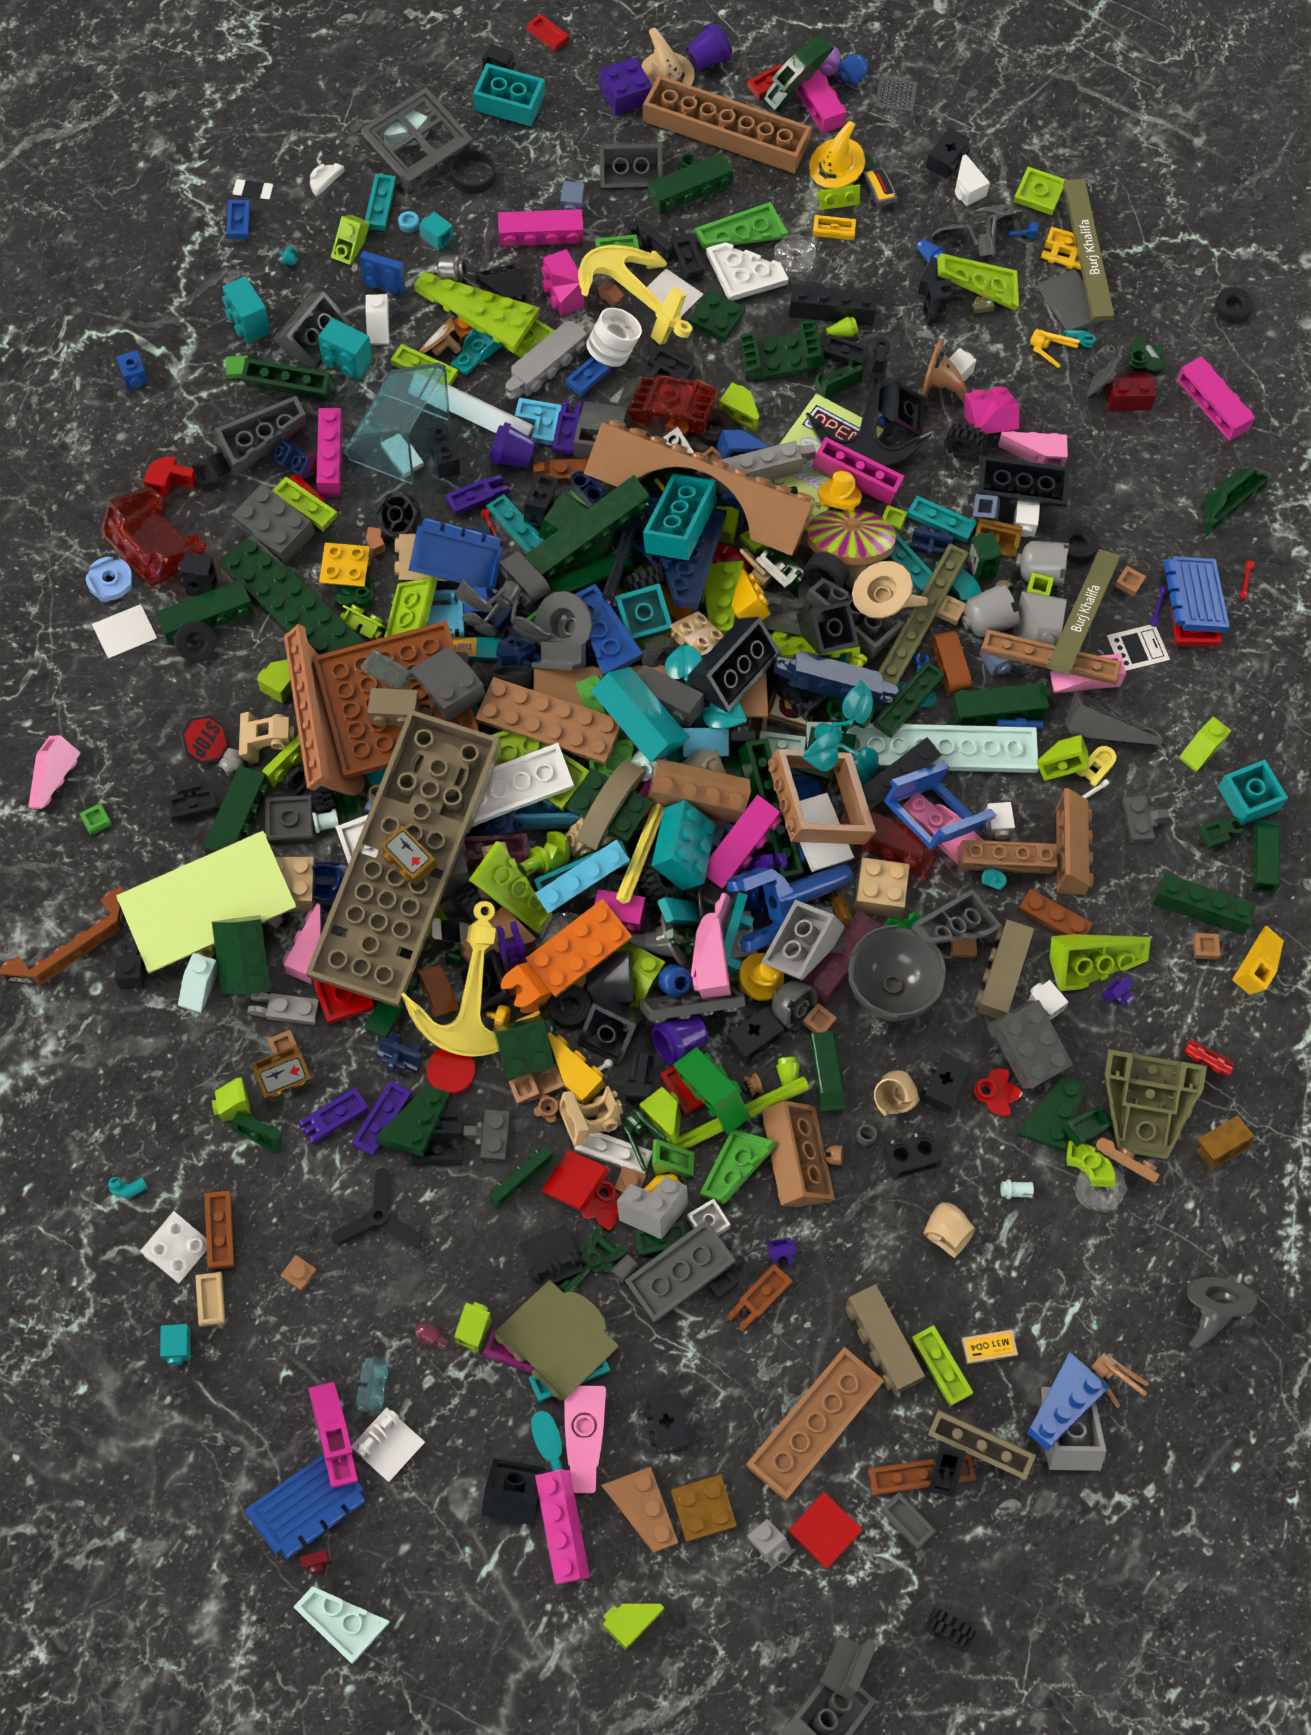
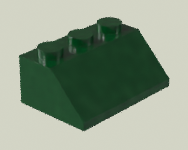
[538,491,617,566]
[212,915,271,995]

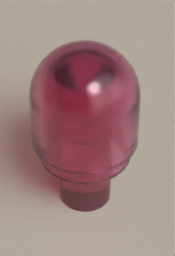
[415,1321,449,1350]

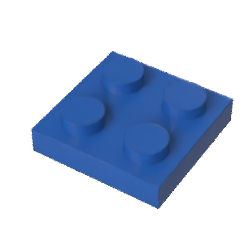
[360,251,406,296]

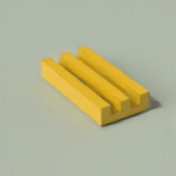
[813,215,856,241]

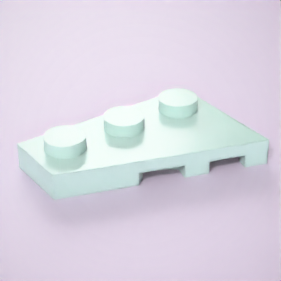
[294,1586,390,1665]

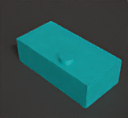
[643,474,717,560]
[591,667,690,763]

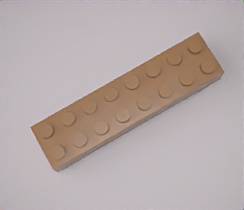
[642,75,811,174]

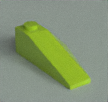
[1049,934,1151,991]
[616,943,665,1011]

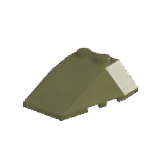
[1104,1049,1207,1159]

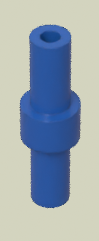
[996,718,1043,730]

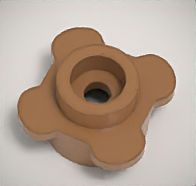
[534,1095,560,1123]

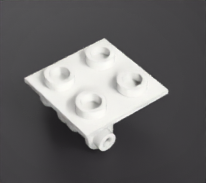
[140,1211,207,1284]
[351,1407,425,1482]

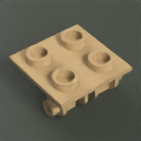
[670,611,724,659]

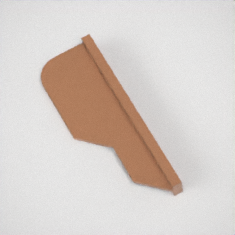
[284,624,365,796]

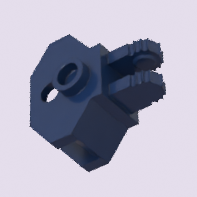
[496,633,541,677]

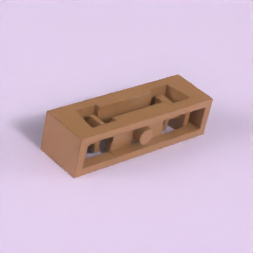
[958,840,1057,874]

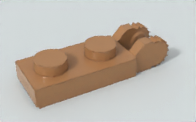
[1095,1137,1160,1183]

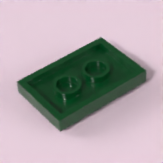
[567,768,653,844]

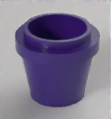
[686,23,732,71]
[489,422,536,468]
[652,1014,708,1066]

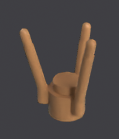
[1091,1353,1149,1408]

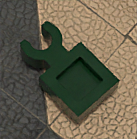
[1198,817,1244,850]

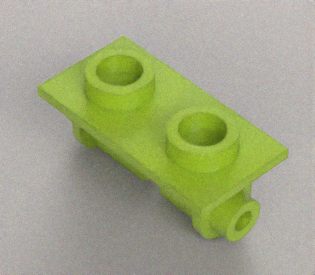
[816,184,860,210]
[340,604,387,640]

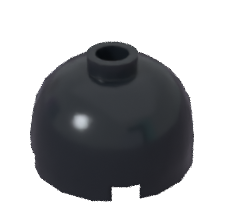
[376,492,422,537]

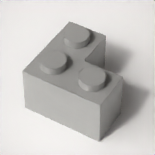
[617,1176,688,1239]

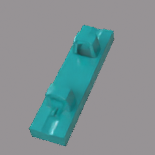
[723,892,754,974]

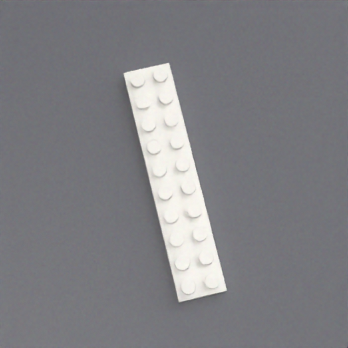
[336,743,575,865]

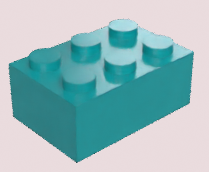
[473,63,545,127]
[651,800,716,891]

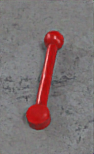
[481,509,502,546]
[1239,561,1255,600]

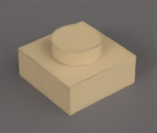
[936,595,965,625]

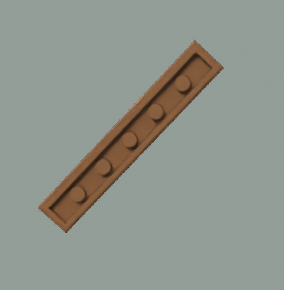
[981,629,1122,685]

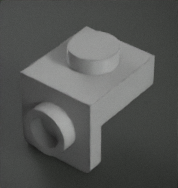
[747,1519,792,1569]

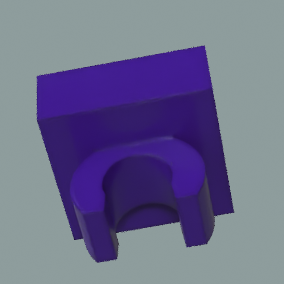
[1101,976,1135,1006]
[766,1237,796,1267]

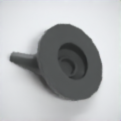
[535,591,593,643]
[629,913,692,969]
[1187,1277,1257,1350]

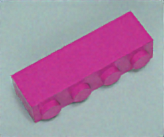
[796,68,847,134]
[498,209,583,247]
[1177,356,1255,441]
[317,408,343,498]
[812,437,904,505]
[706,795,783,889]
[535,1470,590,1584]

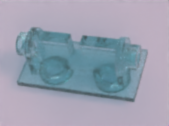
[356,1356,388,1414]

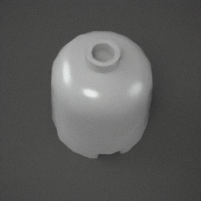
[1016,541,1069,588]
[962,584,1020,637]

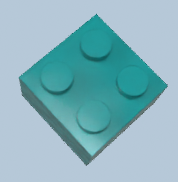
[222,276,270,344]
[318,318,373,380]
[615,583,672,642]
[1218,759,1288,826]

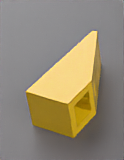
[731,568,771,620]
[1232,925,1284,995]
[547,1032,606,1105]

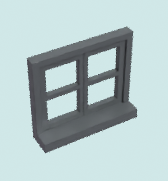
[361,87,473,193]

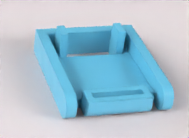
[427,590,464,637]

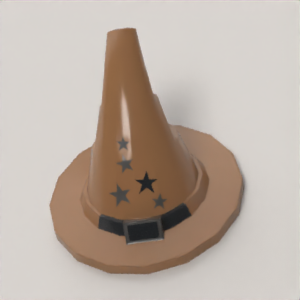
[922,339,967,404]

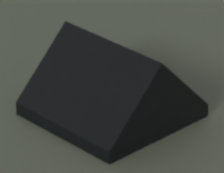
[460,949,510,1014]

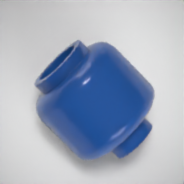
[838,53,869,85]
[658,964,693,998]

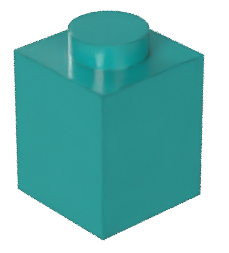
[419,212,453,251]
[160,1324,191,1366]

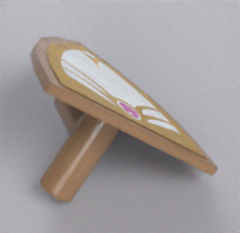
[418,317,462,356]

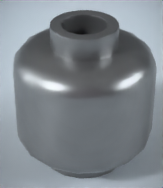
[434,255,467,283]

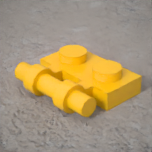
[1041,226,1081,270]

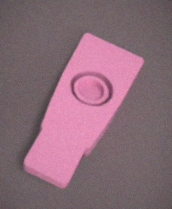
[903,793,984,872]
[691,893,733,978]
[565,1386,606,1493]

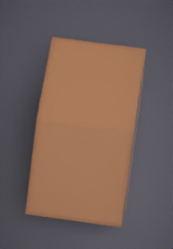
[598,280,624,307]
[366,527,385,557]

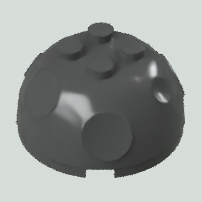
[848,925,946,1022]

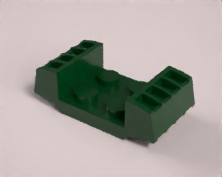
[739,320,826,381]

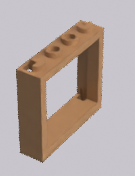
[768,749,876,845]

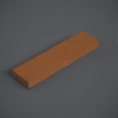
[868,1454,976,1496]

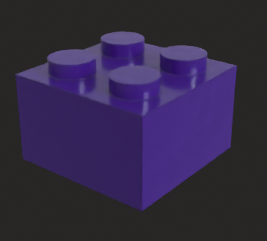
[599,57,652,116]

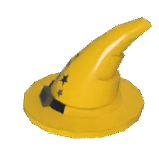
[809,121,865,189]

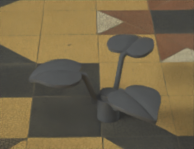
[931,205,1023,257]
[455,579,553,642]

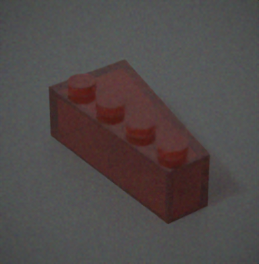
[839,809,937,881]

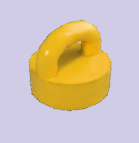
[486,1004,510,1027]

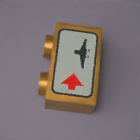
[380,826,437,886]
[251,1045,311,1098]

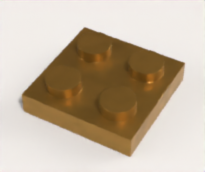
[671,1475,737,1543]

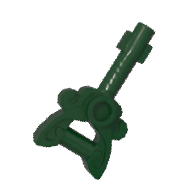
[665,927,697,964]
[560,1225,628,1293]

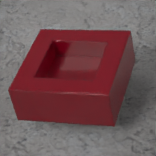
[299,1550,330,1574]

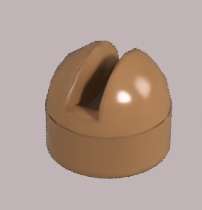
[825,1145,843,1166]

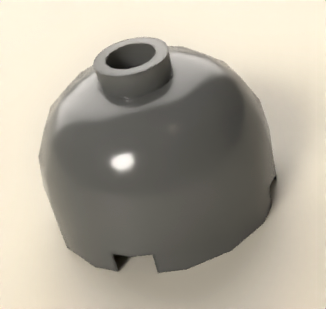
[772,981,818,1030]

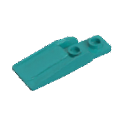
[451,328,504,375]

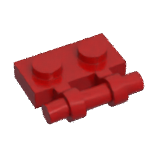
[1184,1039,1234,1076]

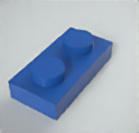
[226,200,250,239]
[565,356,611,397]

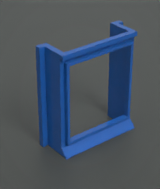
[884,761,997,850]

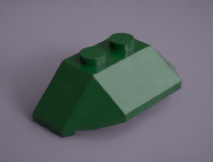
[1203,467,1272,536]

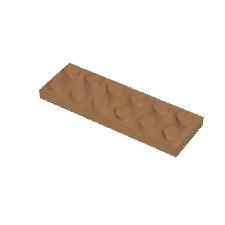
[475,677,622,765]
[746,1347,884,1501]

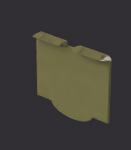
[495,1280,619,1400]

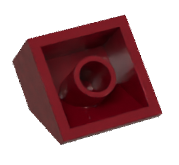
[1105,372,1156,411]

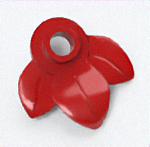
[973,1069,1023,1117]
[582,1181,622,1231]

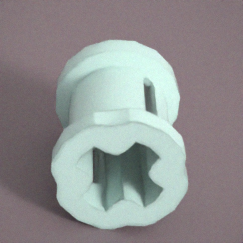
[312,809,339,834]

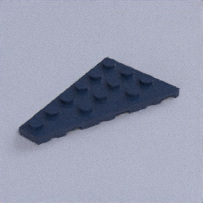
[644,495,727,610]

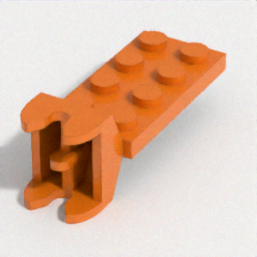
[501,899,633,1014]

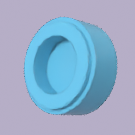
[398,211,419,233]

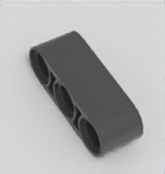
[498,551,551,604]

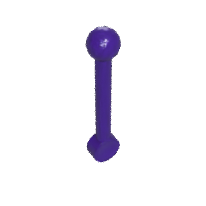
[1150,586,1168,627]

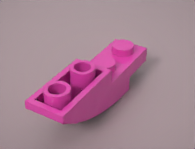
[308,1382,358,1489]

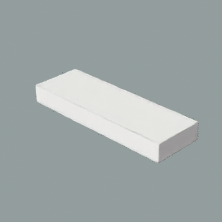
[574,1132,653,1174]

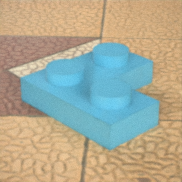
[515,398,562,446]

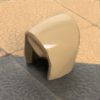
[874,1070,920,1116]
[923,1202,975,1258]

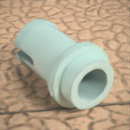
[1000,1179,1034,1199]

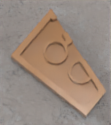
[601,1467,678,1554]

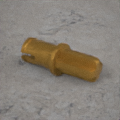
[828,891,852,927]

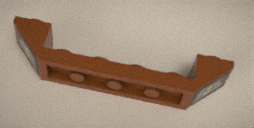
[0,886,124,986]

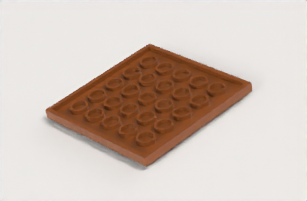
[313,621,479,779]

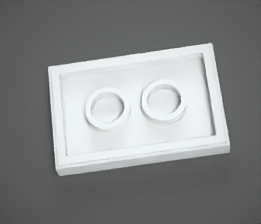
[800,793,854,872]

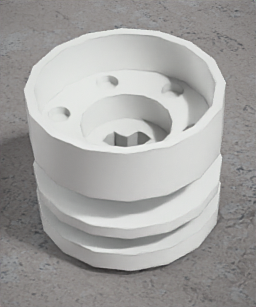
[586,308,642,367]

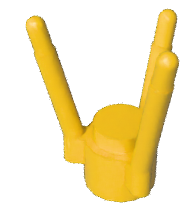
[1030,329,1080,368]

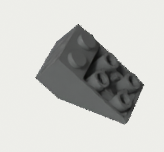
[574,401,627,459]

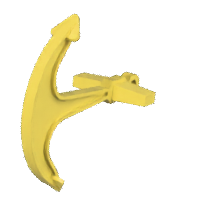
[578,245,692,345]
[401,901,540,1056]

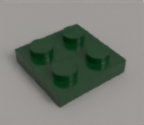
[688,290,746,342]

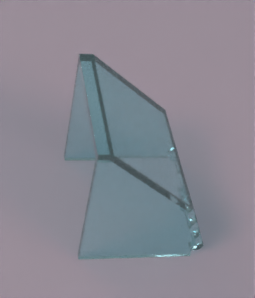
[342,363,450,484]

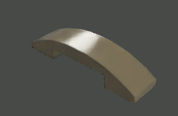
[576,759,646,851]

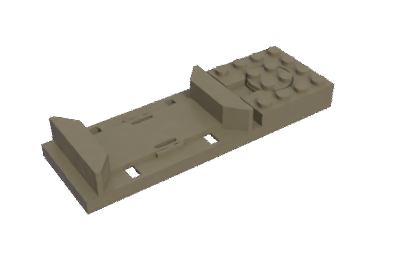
[306,709,502,1008]

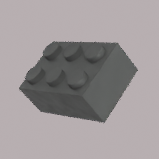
[232,484,316,565]
[989,1000,1073,1089]

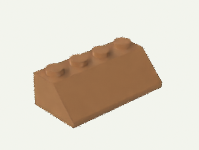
[647,758,751,823]
[1056,788,1093,895]
[762,1101,835,1207]

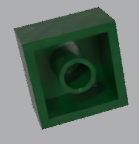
[493,1015,555,1080]

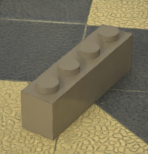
[975,920,1034,1019]
[845,1284,925,1395]
[928,1408,1036,1480]

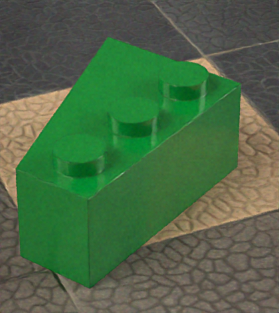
[673,1047,751,1135]

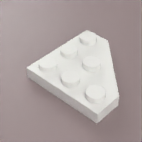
[706,242,788,301]

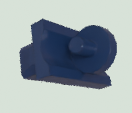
[910,525,954,558]
[377,1032,423,1073]

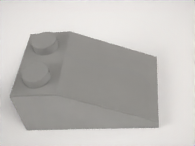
[761,900,845,980]
[1041,1387,1106,1471]

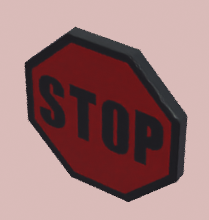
[180,716,229,764]

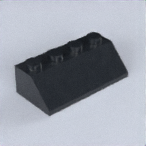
[789,280,877,326]
[976,456,1070,507]
[687,617,781,712]

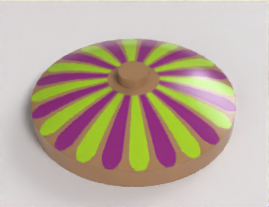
[806,509,896,565]

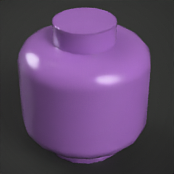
[819,46,841,76]

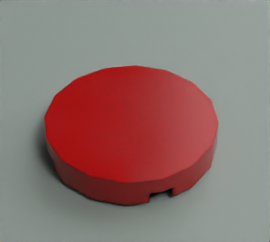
[426,1049,475,1095]

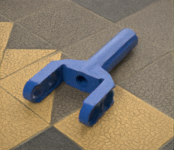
[726,863,853,952]

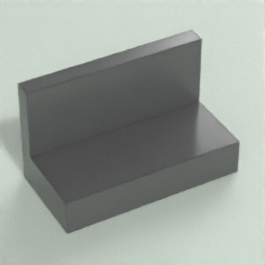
[532,641,586,670]
[819,1634,877,1699]

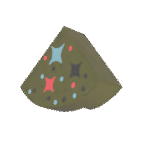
[973,294,995,314]

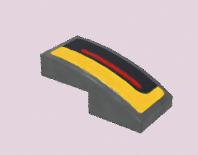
[863,168,897,206]

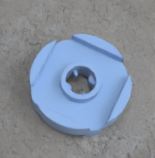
[86,557,133,602]

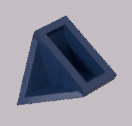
[486,588,522,638]

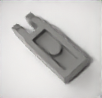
[247,992,320,1025]

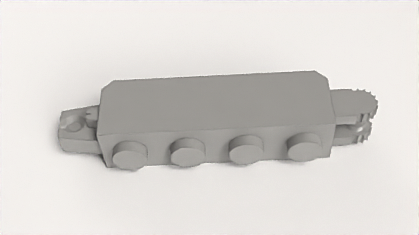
[505,318,595,401]
[695,440,816,493]

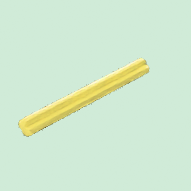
[616,804,665,904]

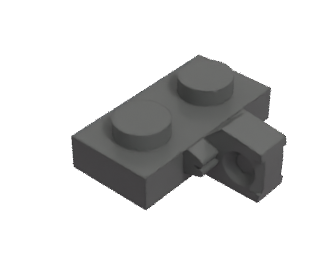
[1122,796,1170,844]
[463,1110,510,1162]

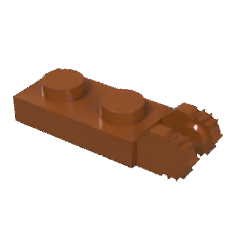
[727,1264,792,1332]

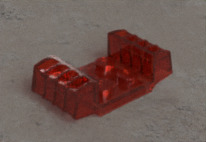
[627,375,718,433]

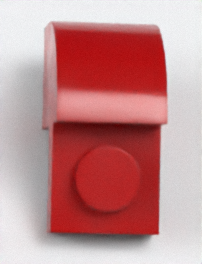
[143,457,197,498]

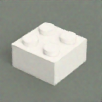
[687,1199,731,1235]

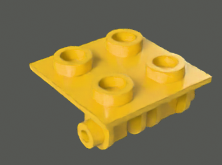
[319,543,370,587]

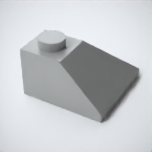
[1012,591,1067,646]

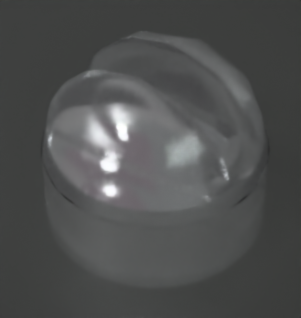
[311,565,322,584]

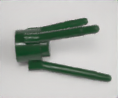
[622,1109,667,1171]

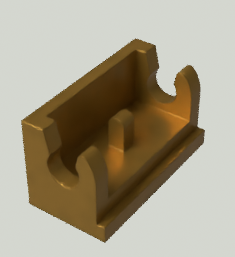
[975,517,1023,559]
[1197,1116,1254,1171]

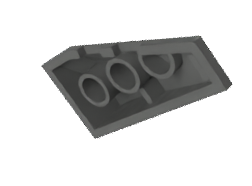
[1065,691,1163,745]
[911,889,1002,945]

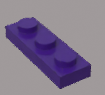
[352,1081,412,1157]

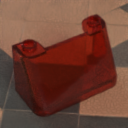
[101,486,206,587]

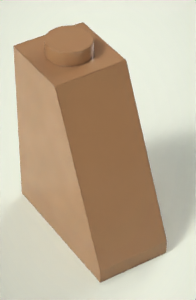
[460,907,536,964]

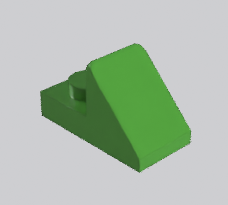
[652,1139,695,1178]

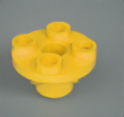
[817,471,862,512]
[738,953,784,1001]

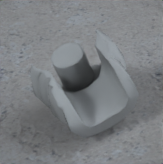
[218,748,245,776]

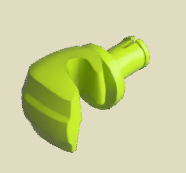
[517,831,571,877]

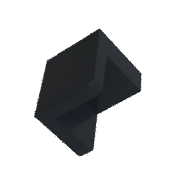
[191,451,231,486]

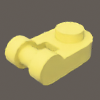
[1077,746,1116,787]

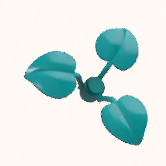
[665,645,747,729]
[802,680,879,786]

